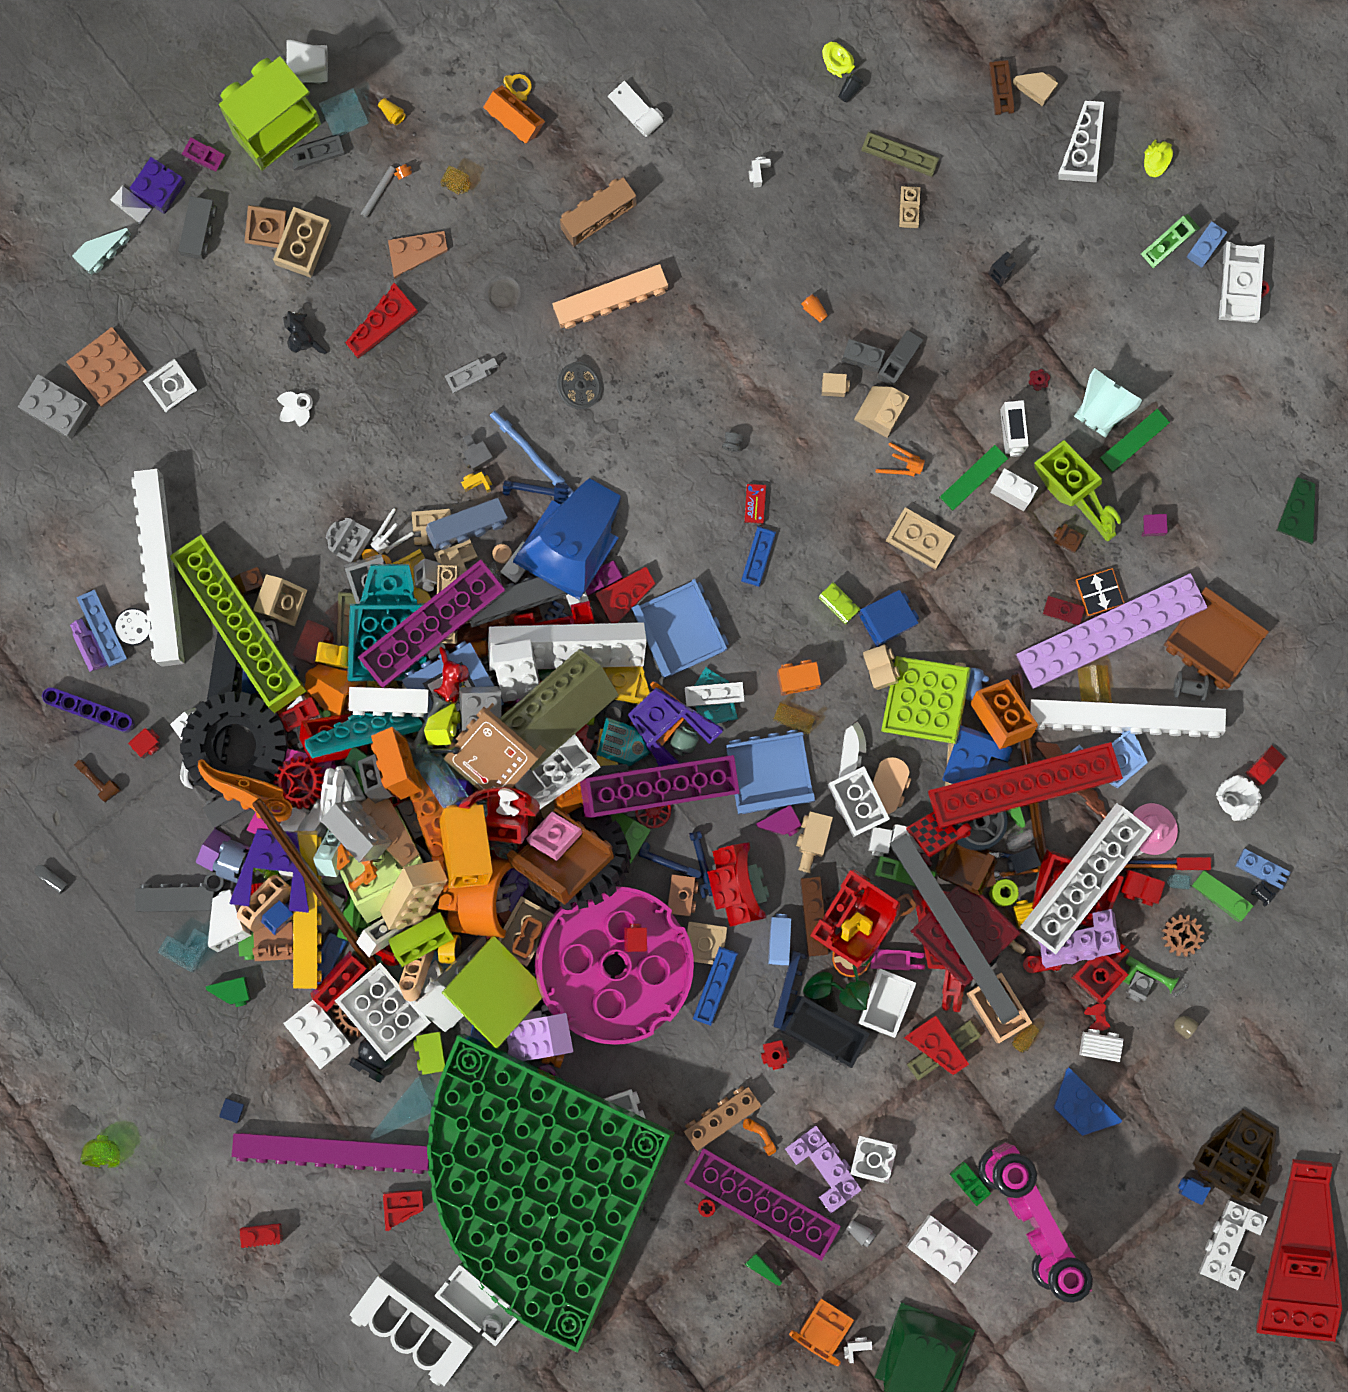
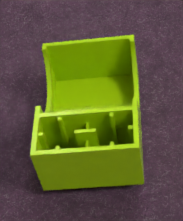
[219,56,321,171]

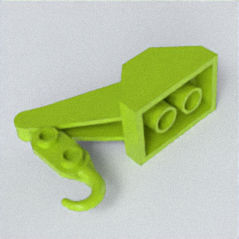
[1034,440,1121,541]

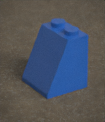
[858,590,919,647]

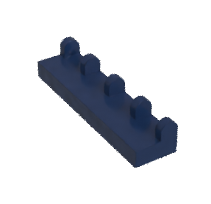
[773,951,807,1029]

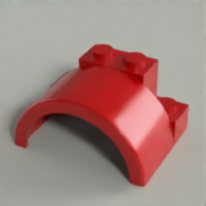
[810,869,900,968]

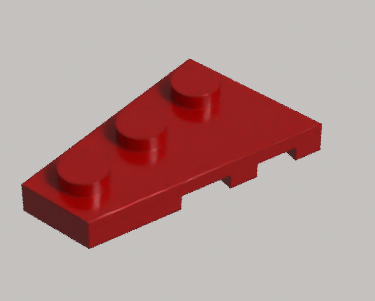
[595,567,655,623]
[904,1015,969,1075]

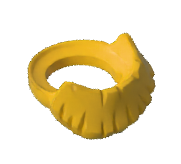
[503,74,532,101]

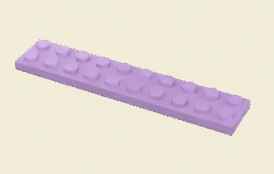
[1016,573,1208,689]

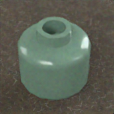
[670,726,699,756]

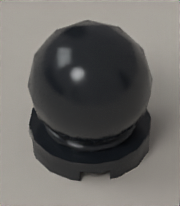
[349,1038,396,1083]

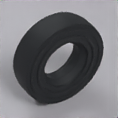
[596,699,630,728]

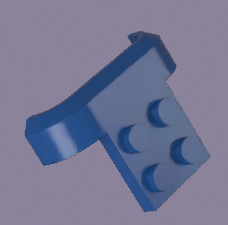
[942,725,1013,784]

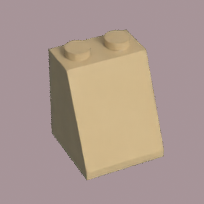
[854,386,909,438]

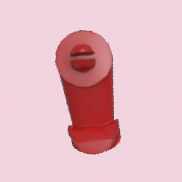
[1023,956,1062,973]

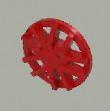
[635,805,671,829]

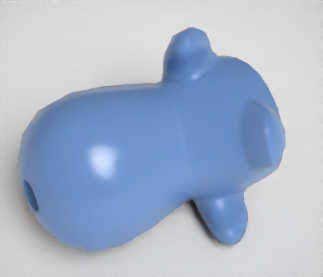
[966,668,989,701]

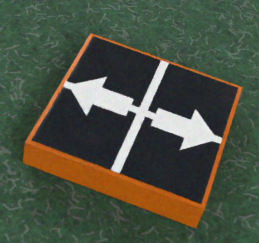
[1075,568,1124,617]

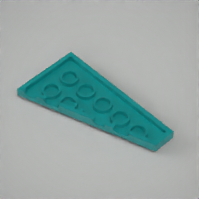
[305,711,423,758]

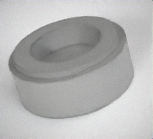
[482,1315,503,1335]

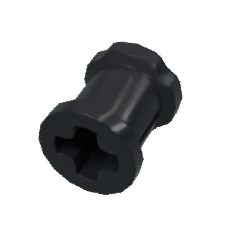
[1250,881,1277,907]

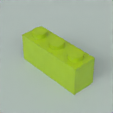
[388,912,454,967]

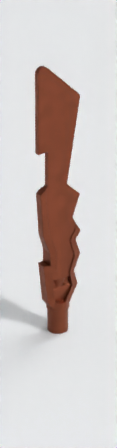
[1036,742,1108,820]

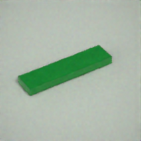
[1099,408,1170,473]
[939,445,1008,511]

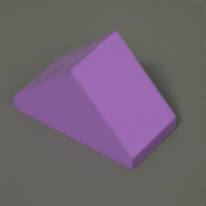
[196,828,232,872]

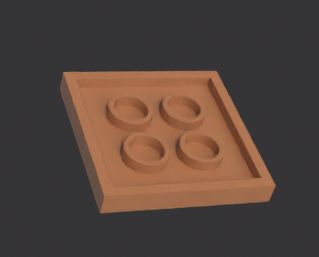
[66,327,148,407]

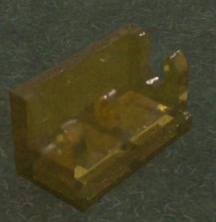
[773,703,815,735]

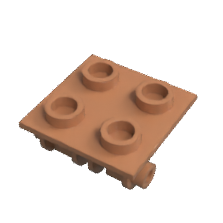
[253,921,293,961]

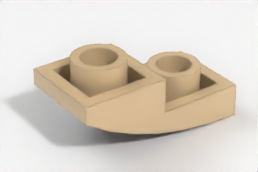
[899,186,920,228]

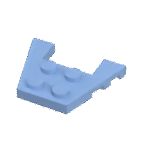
[1070,731,1148,788]

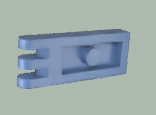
[1235,849,1291,890]

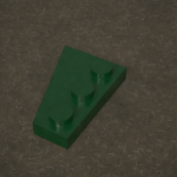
[1276,477,1315,545]

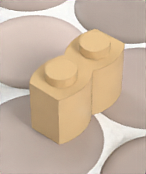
[863,645,900,690]

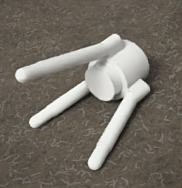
[370,508,414,554]

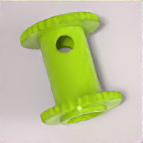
[989,879,1019,907]

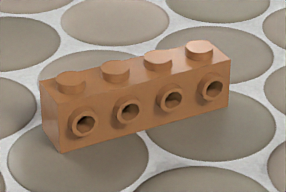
[684,1086,762,1151]

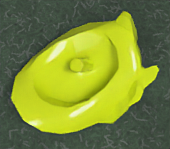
[823,42,855,78]
[1144,139,1173,177]

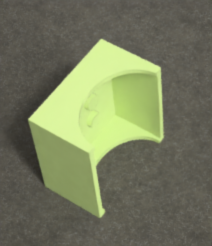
[340,808,424,923]

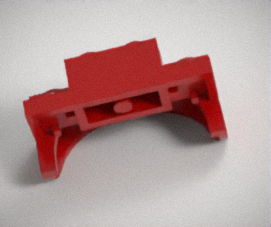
[707,842,767,927]

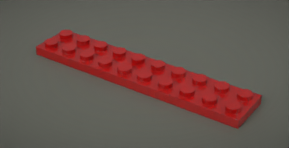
[928,742,1123,829]

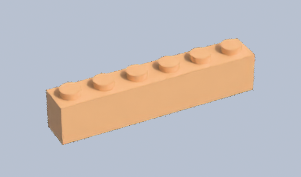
[553,264,668,329]

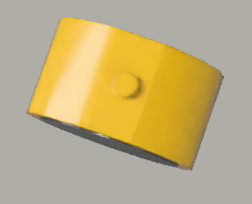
[438,934,461,964]

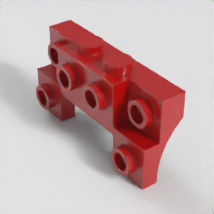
[514,601,595,626]

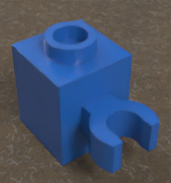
[261,900,293,935]

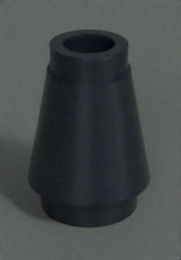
[838,73,864,103]

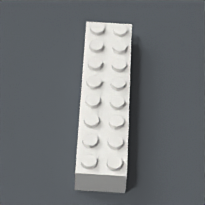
[488,623,646,671]
[1020,803,1153,954]

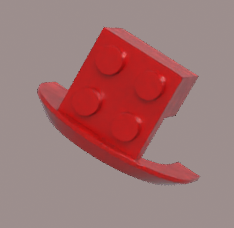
[459,787,540,844]

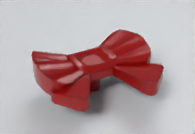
[1084,1004,1110,1031]

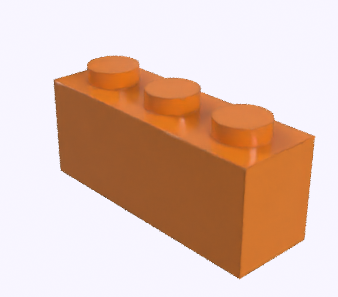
[483,85,545,144]

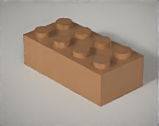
[560,177,636,247]

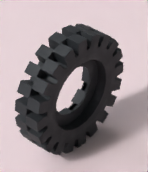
[180,691,289,797]
[524,808,631,910]

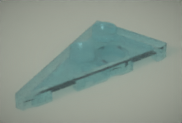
[370,1077,432,1140]

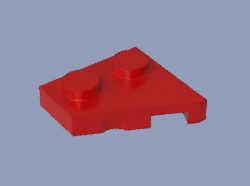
[383,1189,424,1231]

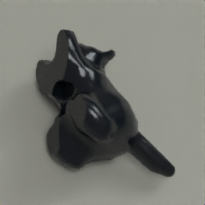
[283,311,327,354]

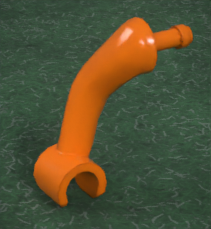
[743,1119,776,1156]

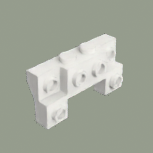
[1198,1200,1268,1290]

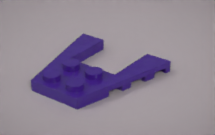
[628,687,724,766]
[229,828,309,913]

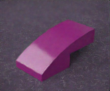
[181,137,225,172]
[585,560,623,596]

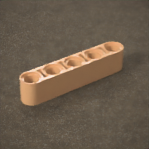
[399,910,437,1001]

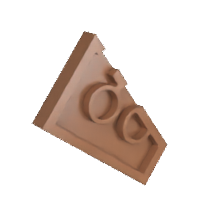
[388,231,448,279]

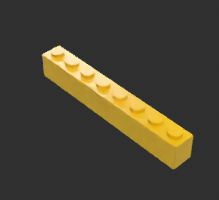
[293,831,322,989]

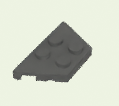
[433,936,487,988]

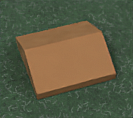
[245,205,286,248]

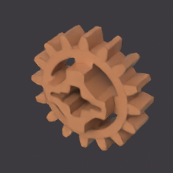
[1161,915,1204,957]

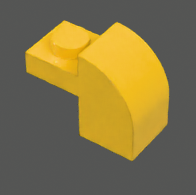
[315,642,348,669]

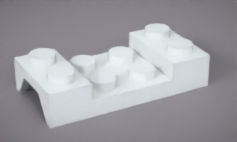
[1219,242,1265,323]

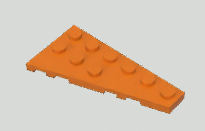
[410,767,492,893]

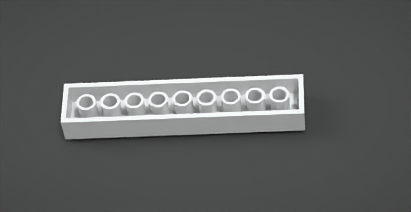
[132,469,185,667]

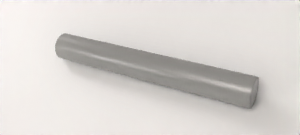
[361,166,396,218]

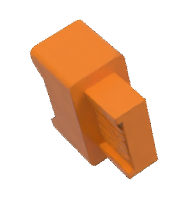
[553,782,583,814]

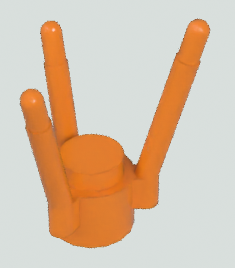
[876,442,925,477]

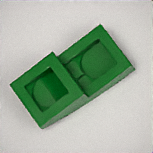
[949,1161,991,1206]

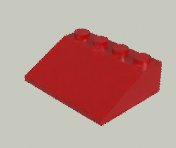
[1032,849,1124,927]

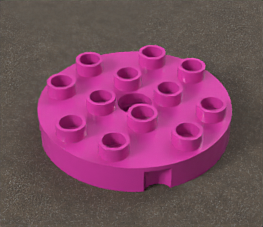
[535,886,694,1045]

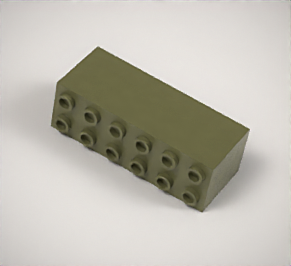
[500,649,618,771]

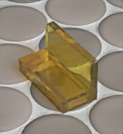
[1078,665,1112,703]

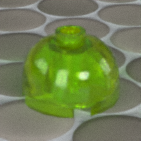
[80,1135,120,1168]

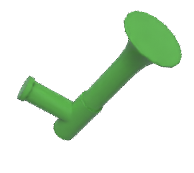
[1123,956,1180,994]

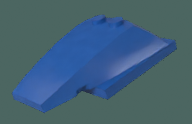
[513,478,621,600]

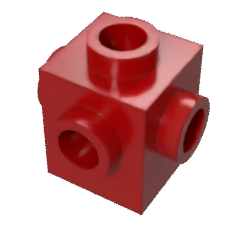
[761,1040,790,1070]

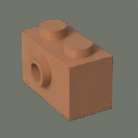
[668,875,698,917]

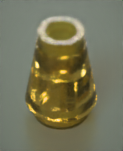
[1011,1024,1039,1053]

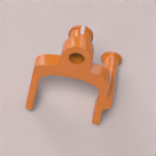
[337,844,377,891]

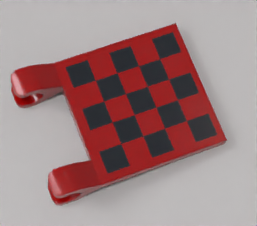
[906,812,972,857]

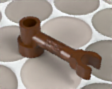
[74,759,121,803]

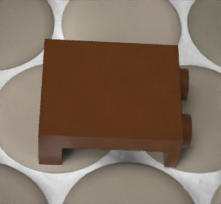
[936,841,997,896]

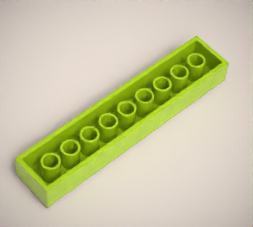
[169,535,306,713]

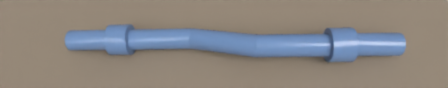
[490,410,574,497]

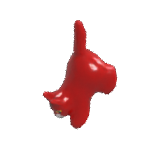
[433,647,469,703]

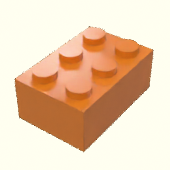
[970,679,1038,750]
[371,727,422,800]

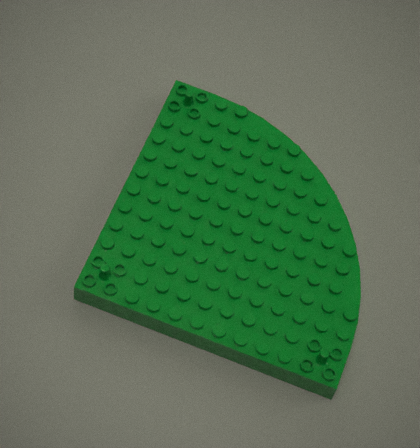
[427,1034,675,1353]

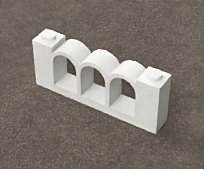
[350,1275,474,1386]

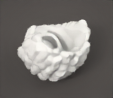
[1216,775,1262,821]

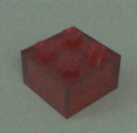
[293,620,334,667]

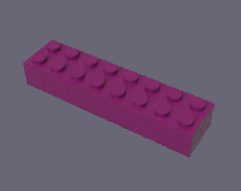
[358,560,506,688]
[580,755,740,817]
[684,1148,841,1261]

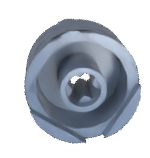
[213,840,250,883]

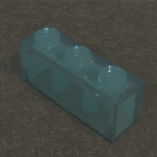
[415,753,468,809]

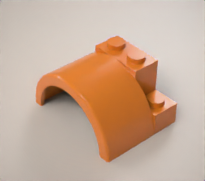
[438,858,513,938]

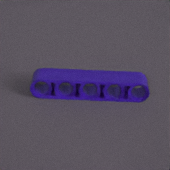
[42,687,135,733]

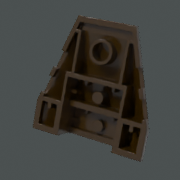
[1192,1109,1276,1205]

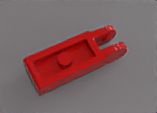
[942,970,964,1012]

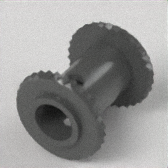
[1173,671,1209,702]

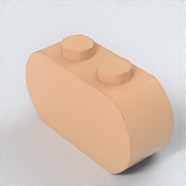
[872,758,911,815]
[237,875,291,932]

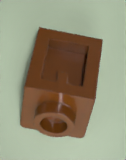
[1053,523,1084,553]

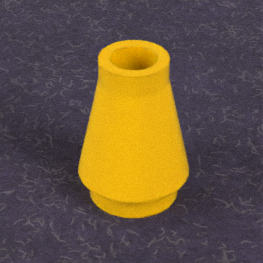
[378,98,406,125]

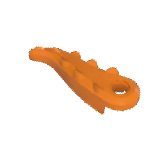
[198,759,292,822]

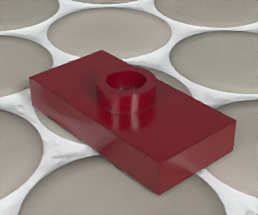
[1042,596,1085,626]

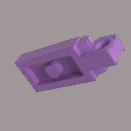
[70,619,108,672]

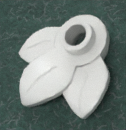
[277,391,313,427]

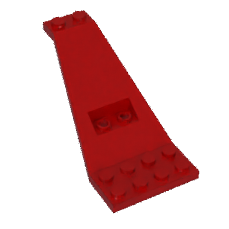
[1256,1159,1342,1342]

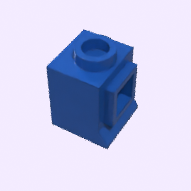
[1178,1177,1211,1205]

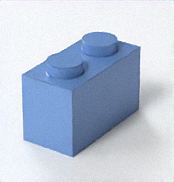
[1187,221,1227,268]

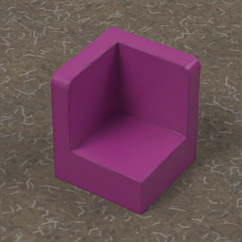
[1142,514,1168,537]

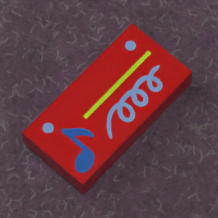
[744,484,766,524]

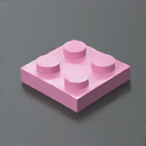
[526,812,582,861]

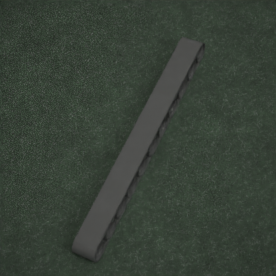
[889,833,1020,1025]

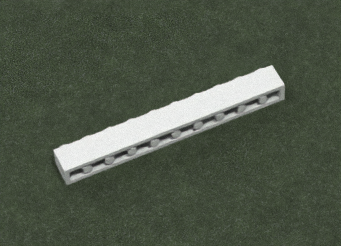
[1029,699,1226,738]

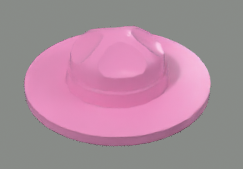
[1132,803,1178,855]

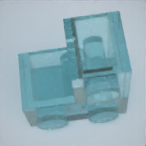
[158,928,209,972]

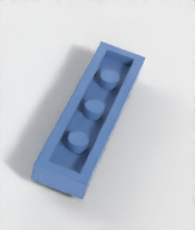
[77,590,127,668]

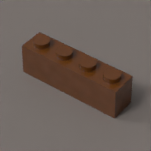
[800,877,828,957]

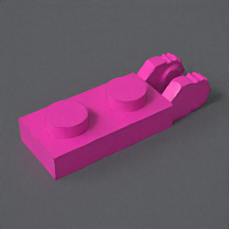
[870,949,925,971]

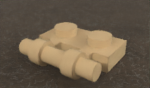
[412,509,451,546]

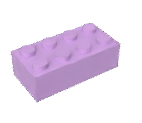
[507,1013,573,1061]

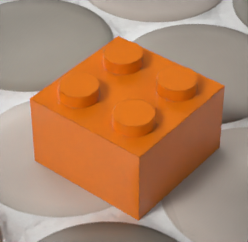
[777,660,821,696]

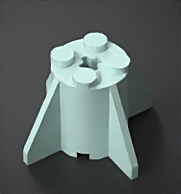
[1074,368,1142,438]

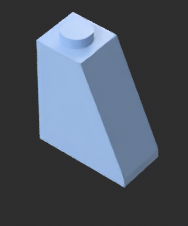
[768,914,791,966]

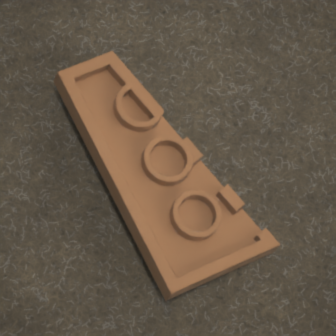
[361,797,419,867]

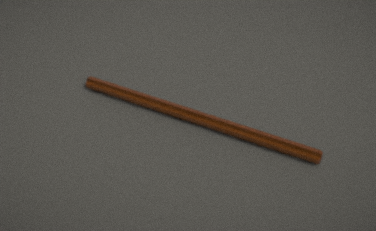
[1011,674,1046,871]
[252,798,378,970]

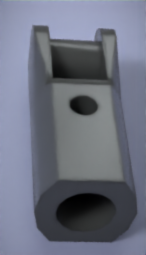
[35,865,68,894]

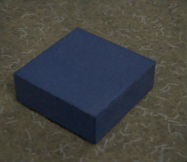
[219,1098,244,1123]

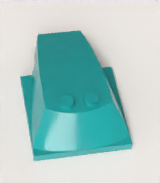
[347,564,426,681]

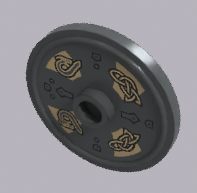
[557,362,601,410]

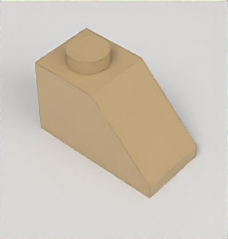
[1012,72,1058,106]

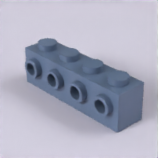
[426,498,507,550]

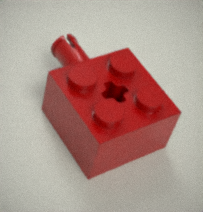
[1071,943,1130,1004]

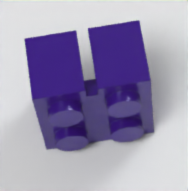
[130,157,186,214]

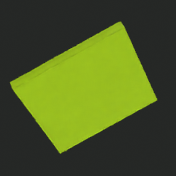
[881,656,971,744]
[441,936,542,1048]

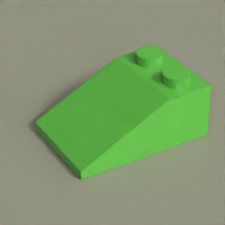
[609,813,651,864]

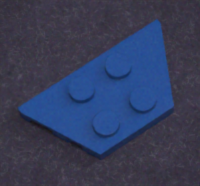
[1054,1067,1122,1136]

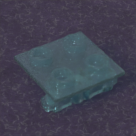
[319,88,369,136]

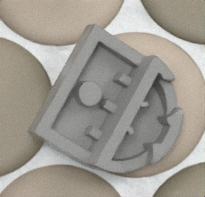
[326,518,374,563]

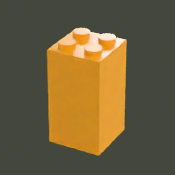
[439,803,493,889]

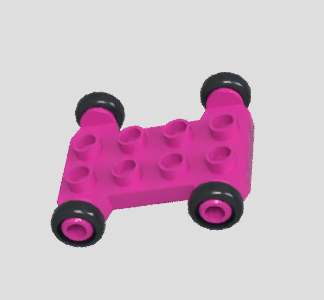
[978,1142,1093,1303]

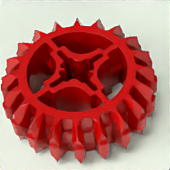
[273,756,325,809]

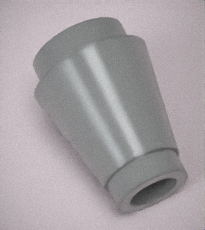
[847,1220,877,1248]

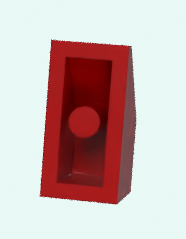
[1245,745,1286,786]

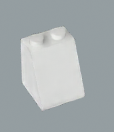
[409,960,464,1032]

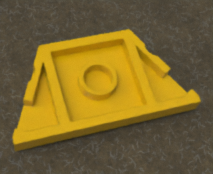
[602,666,650,704]

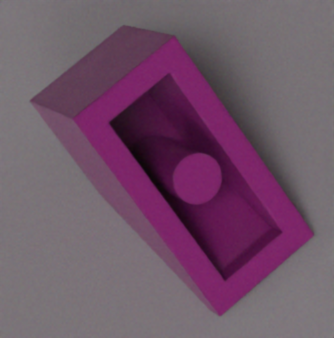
[756,805,802,837]

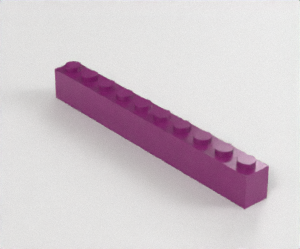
[231,1133,429,1174]

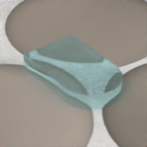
[1167,874,1190,890]

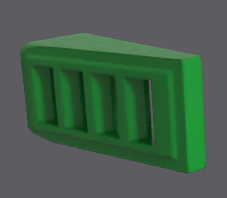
[744,1253,782,1286]

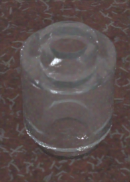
[1004,827,1035,853]

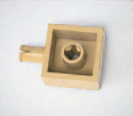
[796,811,833,873]

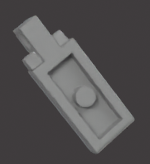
[445,358,498,394]

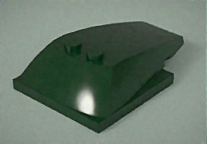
[874,1302,975,1392]

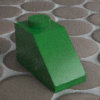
[205,977,251,1007]

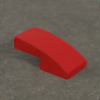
[279,697,320,732]

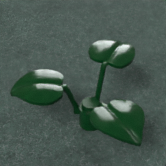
[803,953,875,1010]

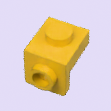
[461,472,492,493]
[841,912,873,942]

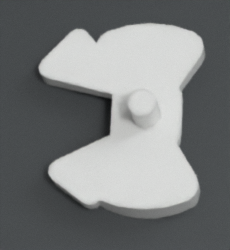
[496,788,520,816]

